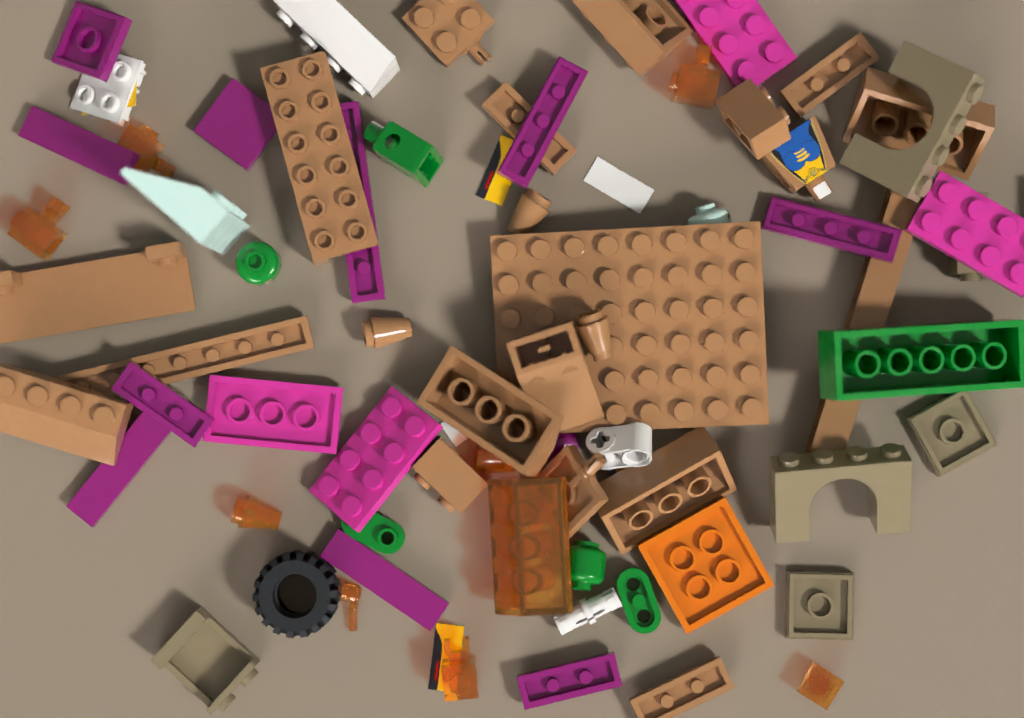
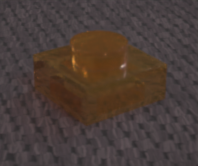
[796,662,844,710]

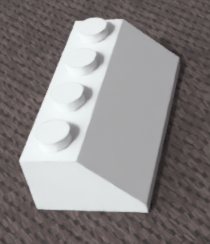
[273,0,400,98]

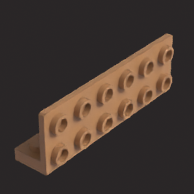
[260,51,378,266]
[0,241,196,344]

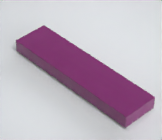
[497,56,588,189]
[18,106,140,186]
[762,196,902,264]
[66,412,171,527]
[320,528,450,631]

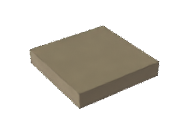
[905,392,998,477]
[785,570,855,640]

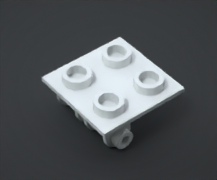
[70,54,147,127]

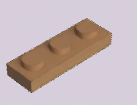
[779,32,880,119]
[482,81,577,176]
[629,655,735,718]

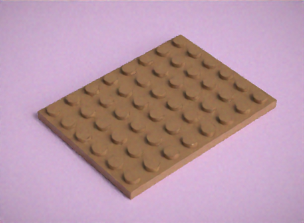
[490,221,769,433]

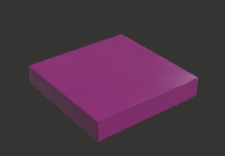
[51,0,132,82]
[193,78,277,171]

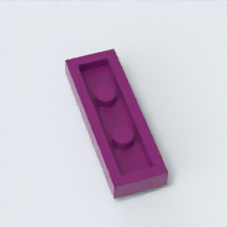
[111,361,216,447]
[517,651,622,710]

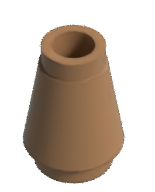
[506,188,552,234]
[575,308,613,361]
[362,317,412,350]

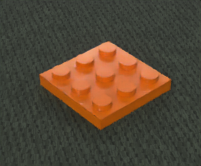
[637,496,774,634]

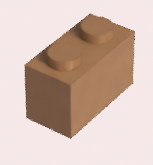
[716,79,791,160]
[412,437,489,514]

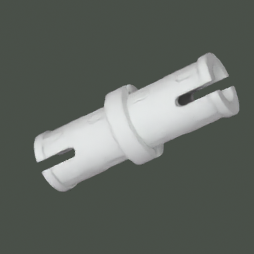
[553,587,622,635]

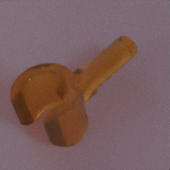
[340,582,362,631]

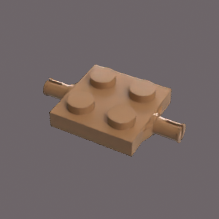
[402,0,496,68]
[528,445,609,540]

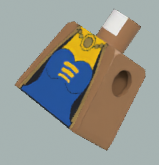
[759,116,836,202]

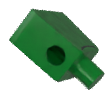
[363,121,444,188]

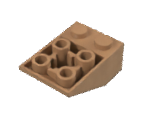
[506,320,605,432]

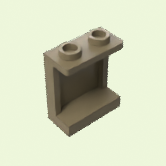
[150,607,261,715]

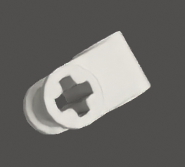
[585,422,652,470]

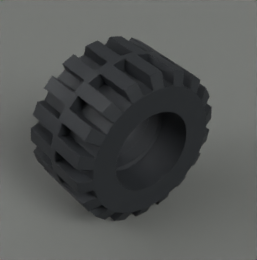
[252,550,341,638]

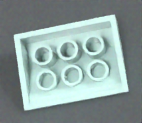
[120,167,250,255]

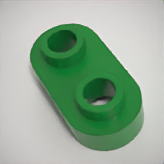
[341,512,405,554]
[616,567,661,634]

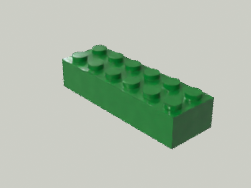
[818,319,1024,401]

